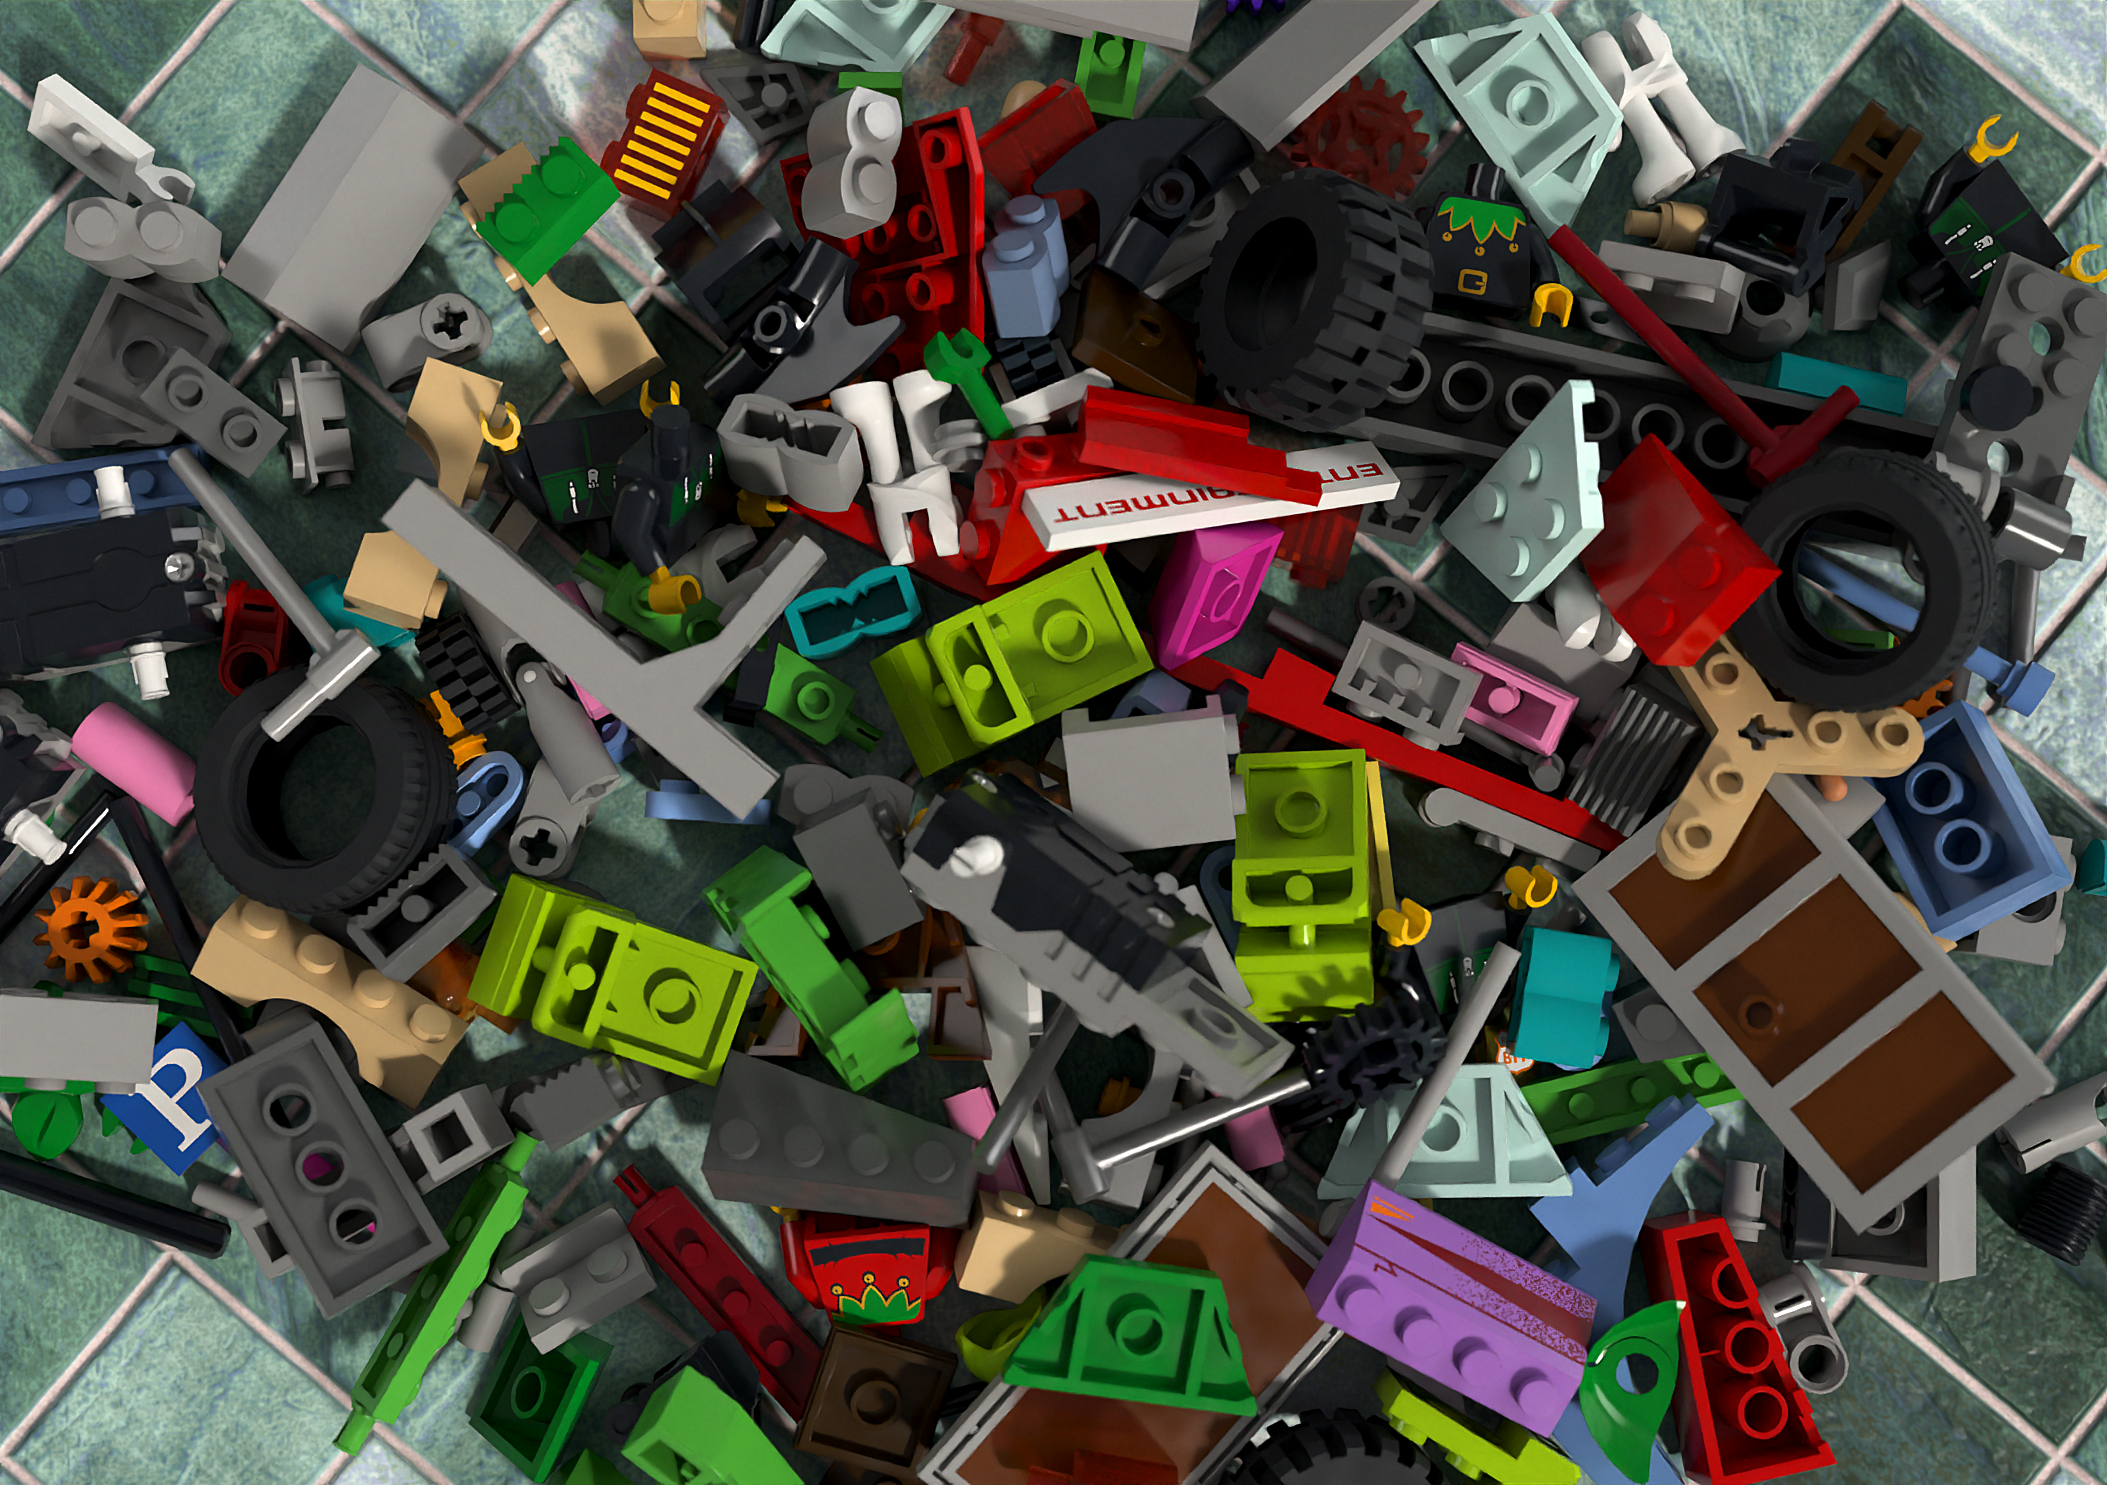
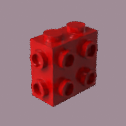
[959,432,1132,585]

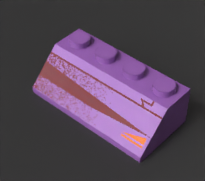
[1304,1177,1598,1438]

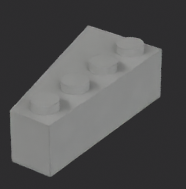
[0,987,158,1094]

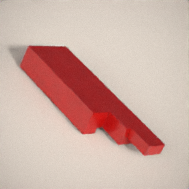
[1078,384,1323,507]

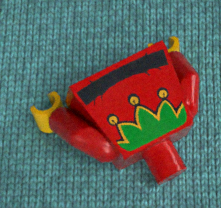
[770,1206,961,1338]

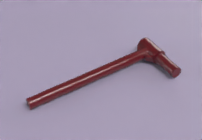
[1546,224,1860,492]

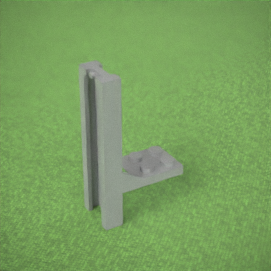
[381,478,827,821]

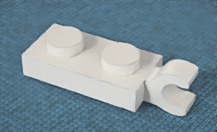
[27,74,195,206]

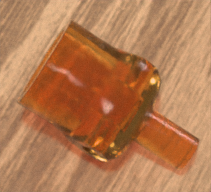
[404,941,523,1036]

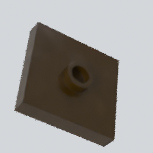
[1071,267,1200,405]
[792,1319,959,1482]

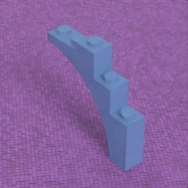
[1525,1092,1716,1485]

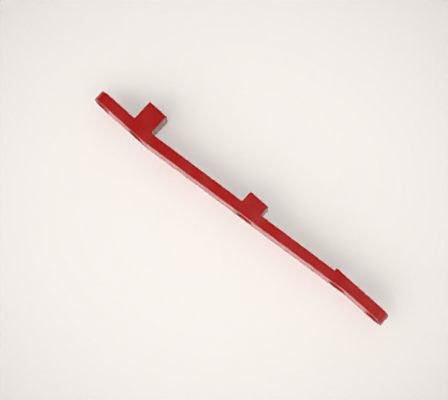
[780,480,1630,857]

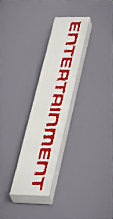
[1021,441,1400,552]

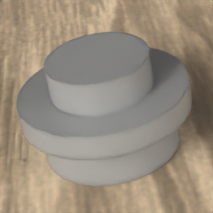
[930,420,991,472]

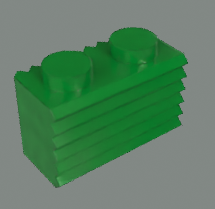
[476,137,621,287]

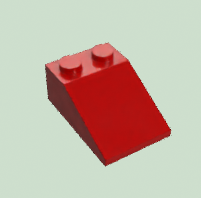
[1577,433,1782,667]

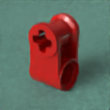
[218,580,301,697]

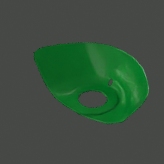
[1579,1300,1686,1485]

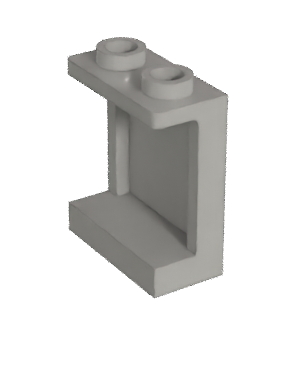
[1062,694,1246,853]

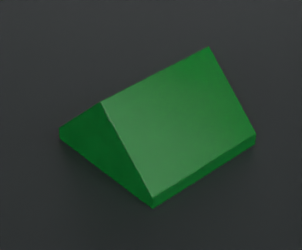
[468,1311,614,1483]

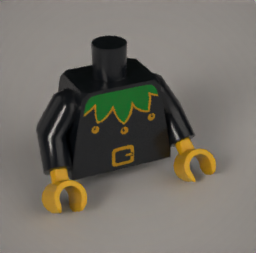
[1413,163,1573,327]

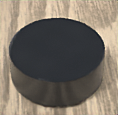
[1960,364,2033,432]

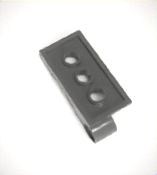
[1930,252,2107,571]
[195,1004,450,1321]

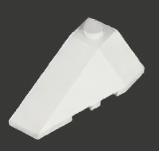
[965,944,1051,1205]

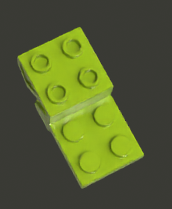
[869,550,1156,778]
[1232,749,1374,1022]
[466,871,759,1087]
[1372,1365,1581,1485]

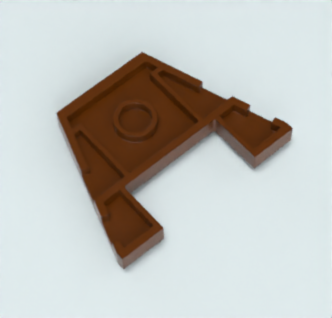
[744,877,992,1061]

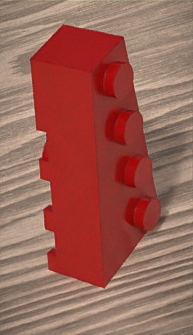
[1638,1209,1838,1485]

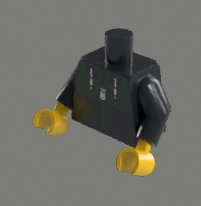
[1898,114,2107,314]
[478,380,680,562]
[610,404,788,615]
[1372,865,1558,1046]

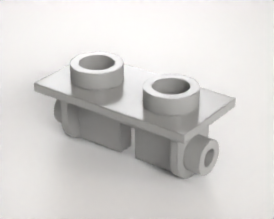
[275,357,356,496]

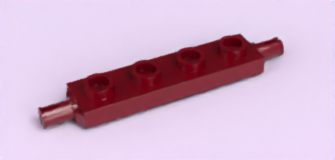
[612,1163,823,1424]

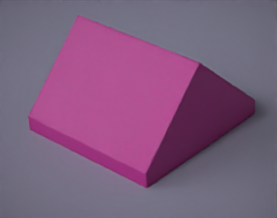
[1147,520,1284,671]

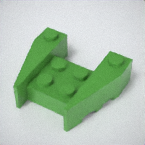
[700,845,920,1096]
[547,1365,805,1485]

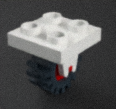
[984,320,1114,439]

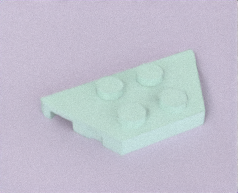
[760,0,956,76]
[1413,12,1624,239]
[1440,380,1604,602]
[1317,1062,1573,1200]

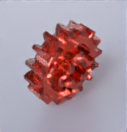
[1290,76,1430,200]

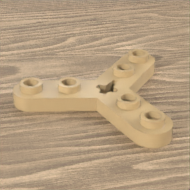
[1655,629,1924,879]

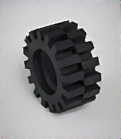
[414,610,522,736]

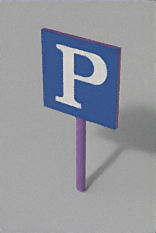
[100,1021,233,1177]

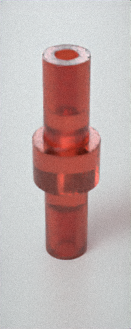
[943,11,1005,87]

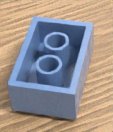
[1861,699,2075,941]

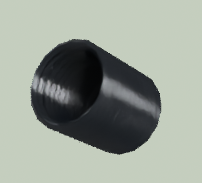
[2014,1160,2107,1266]

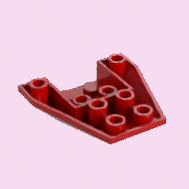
[779,106,984,397]

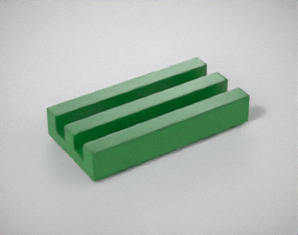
[127,953,262,1038]

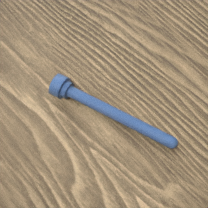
[1797,547,2055,718]

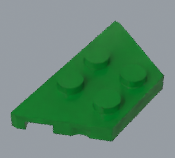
[1000,1253,1257,1417]

